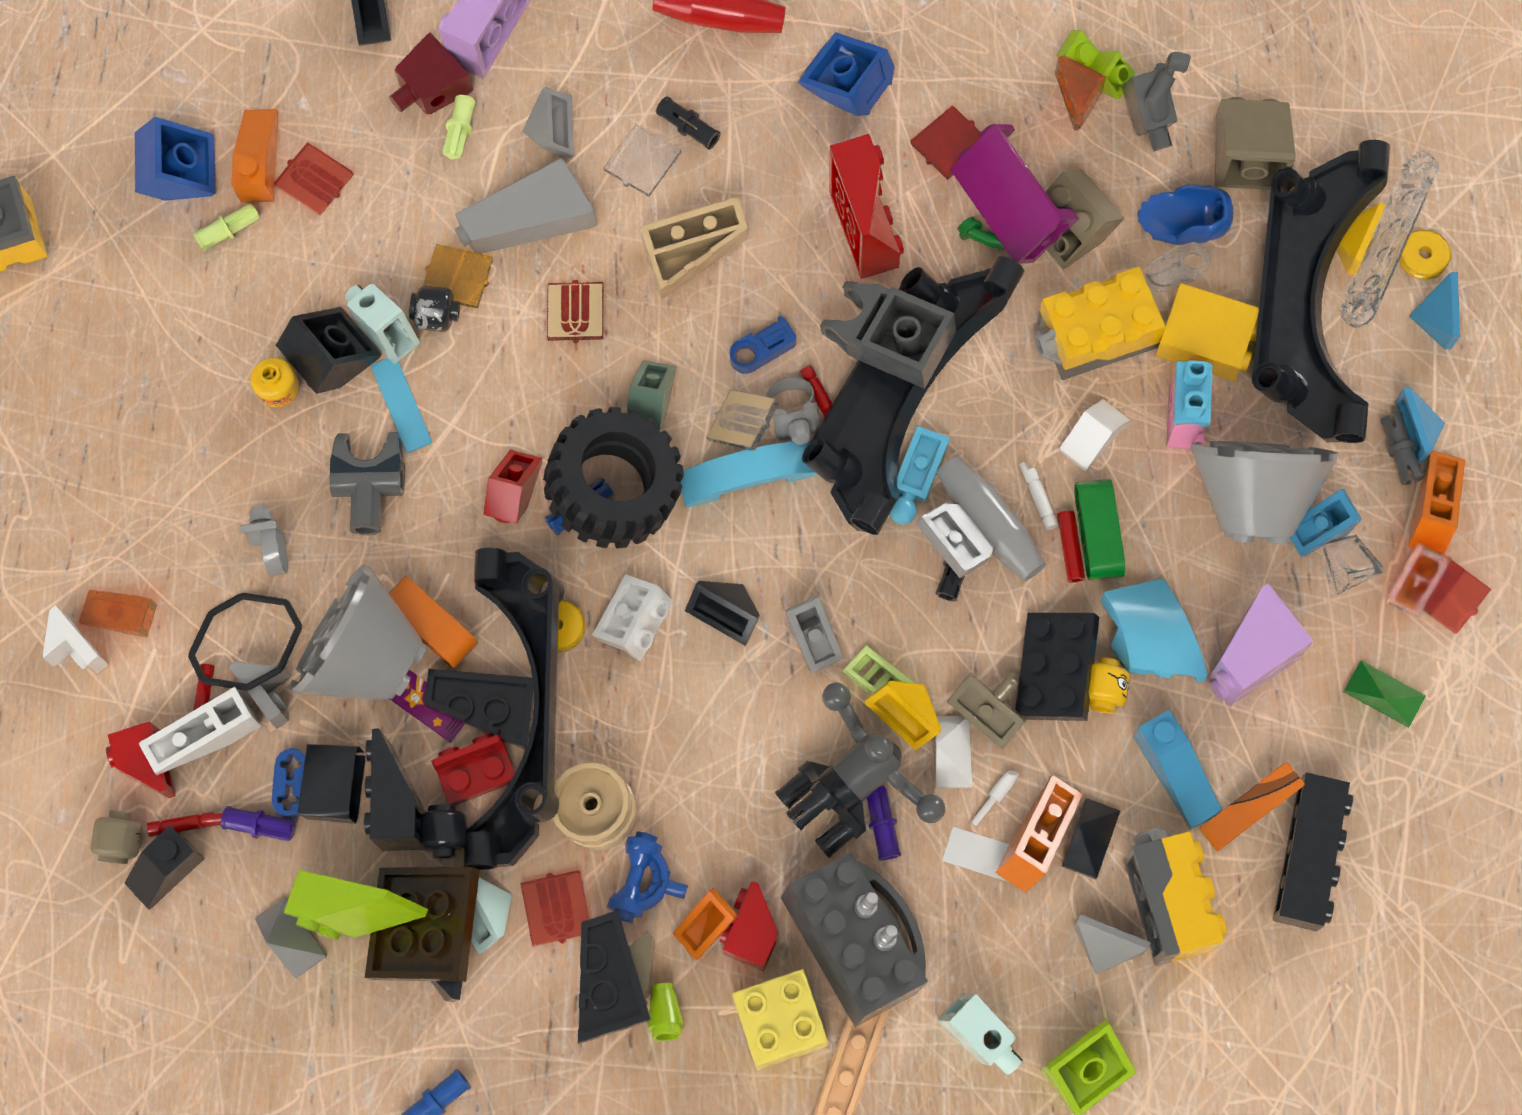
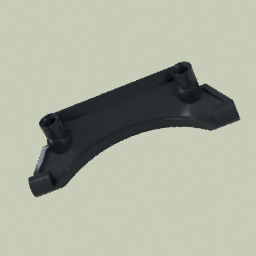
[1252,139,1390,443]
[802,256,1025,535]
[464,548,565,870]

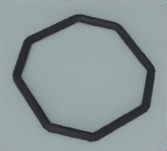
[188,593,302,691]

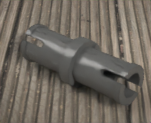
[1380,412,1424,485]

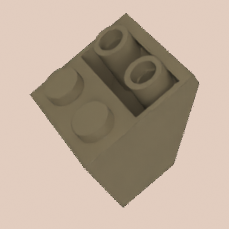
[1046,170,1125,269]

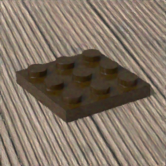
[365,867,480,982]

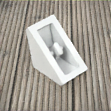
[1059,399,1130,472]

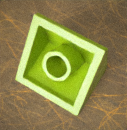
[1041,1019,1137,1115]

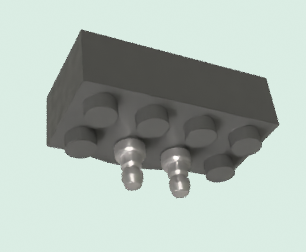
[781,852,928,1027]

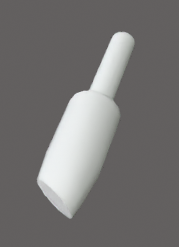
[970,770,1019,827]

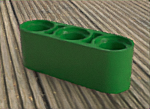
[1074,479,1126,581]

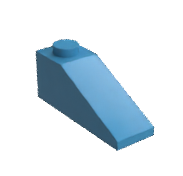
[1133,709,1222,830]

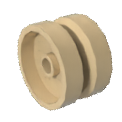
[553,762,638,851]

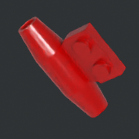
[652,0,786,33]

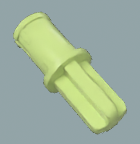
[443,95,476,160]
[193,204,260,252]

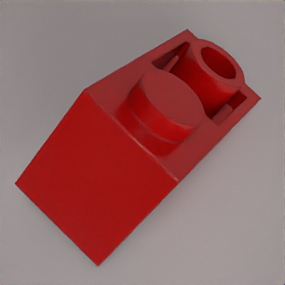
[719,881,779,972]

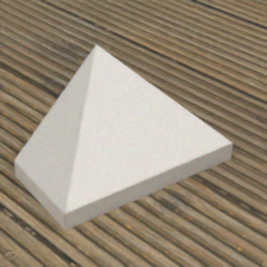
[934,716,972,789]

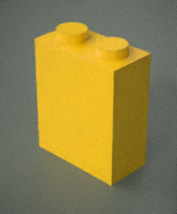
[1155,283,1259,382]

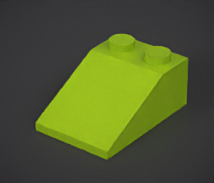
[284,870,428,940]

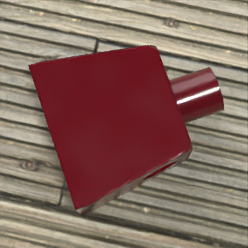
[389,33,474,114]

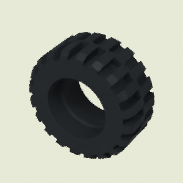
[543,407,684,549]

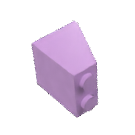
[1209,583,1313,707]

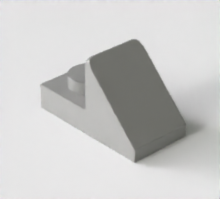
[785,595,844,673]
[228,662,291,729]

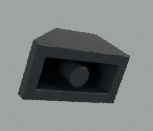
[125,826,205,910]

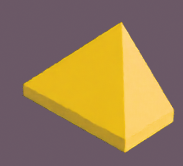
[1336,203,1386,276]
[864,681,941,751]

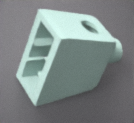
[345,284,420,365]
[937,993,1023,1076]

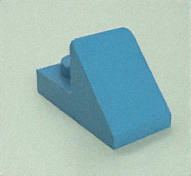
[1290,489,1362,557]

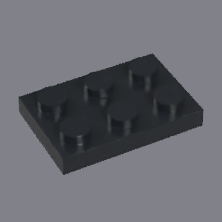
[1015,613,1100,721]

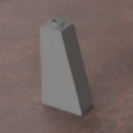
[455,158,597,255]

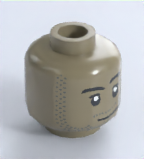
[90,810,142,864]

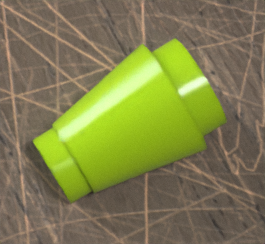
[648,983,685,1041]

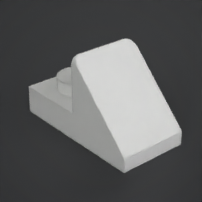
[43,605,109,674]

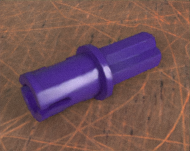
[867,786,901,861]
[221,806,296,841]

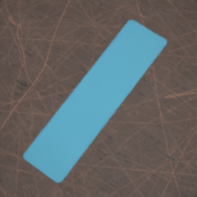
[371,358,432,453]

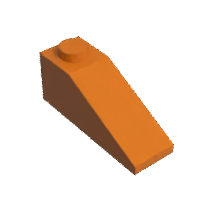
[231,109,278,202]
[1408,450,1465,557]
[995,775,1083,893]

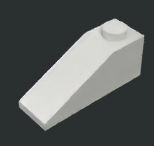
[139,687,262,775]

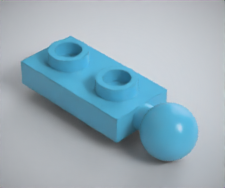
[889,426,950,525]

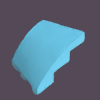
[1100,578,1208,683]

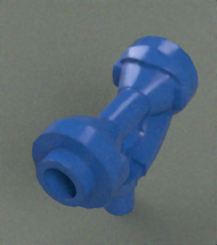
[607,831,688,923]

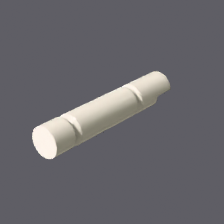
[1019,462,1059,531]

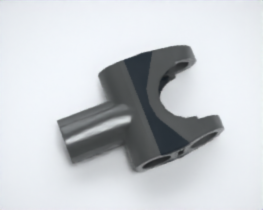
[329,432,405,535]

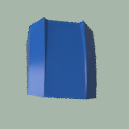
[797,32,895,116]

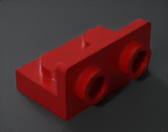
[431,733,515,805]

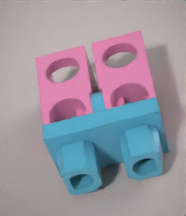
[1166,360,1213,449]

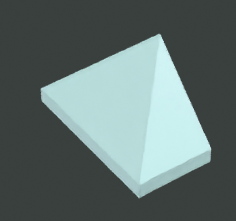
[471,878,512,954]

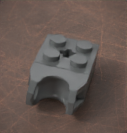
[820,281,956,389]

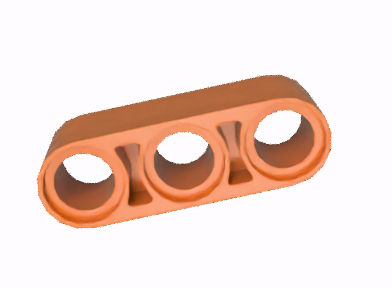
[389,576,478,669]

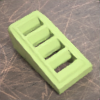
[843,645,914,696]

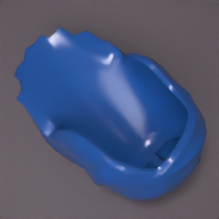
[1137,184,1234,245]

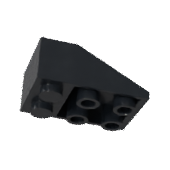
[364,728,426,851]

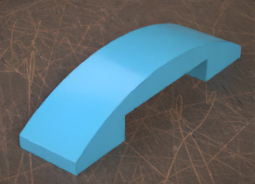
[680,441,818,508]

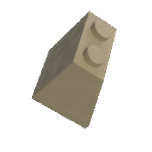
[1215,97,1296,190]

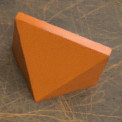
[673,888,738,961]

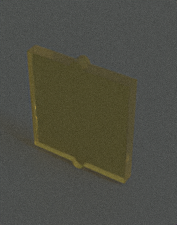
[423,244,493,309]

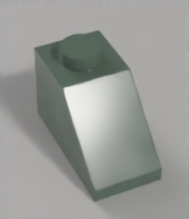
[627,361,676,431]

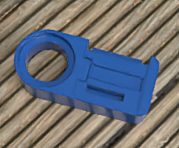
[730,316,796,374]

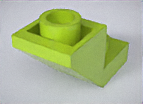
[1056,30,1135,99]

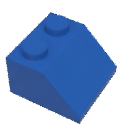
[135,117,215,201]

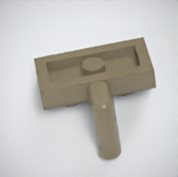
[947,671,1027,749]

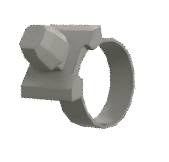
[766,377,820,445]
[239,505,288,577]

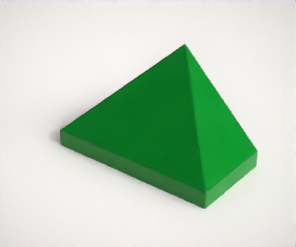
[1344,661,1426,728]

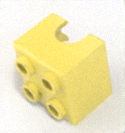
[732,969,828,1071]

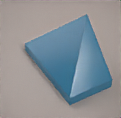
[1409,272,1460,349]
[1395,387,1445,464]

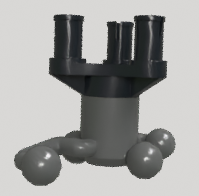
[775,682,946,858]

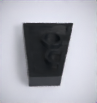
[424,669,534,750]
[578,910,652,1044]

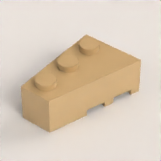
[640,196,748,300]

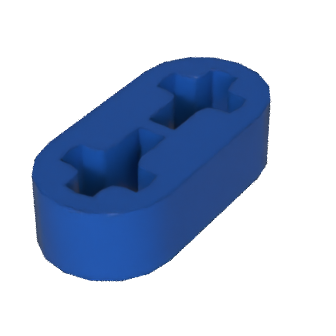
[272,748,305,819]

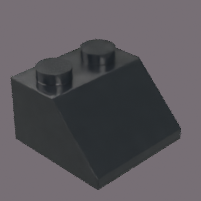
[275,307,382,394]

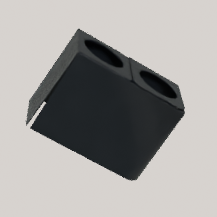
[298,744,366,824]

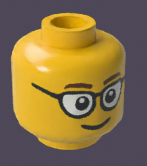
[1089,658,1131,713]

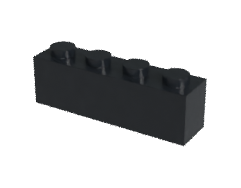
[1273,772,1353,932]

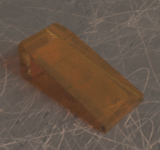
[79,590,157,638]

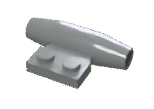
[917,456,1046,582]

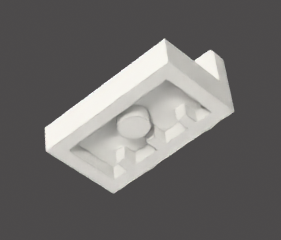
[592,574,673,661]

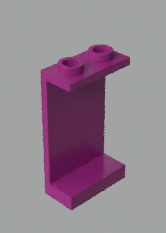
[950,124,1079,264]

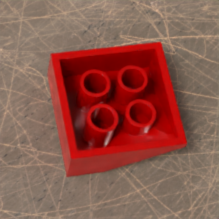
[829,134,904,279]

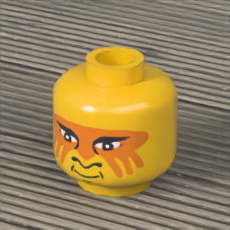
[250,357,299,408]

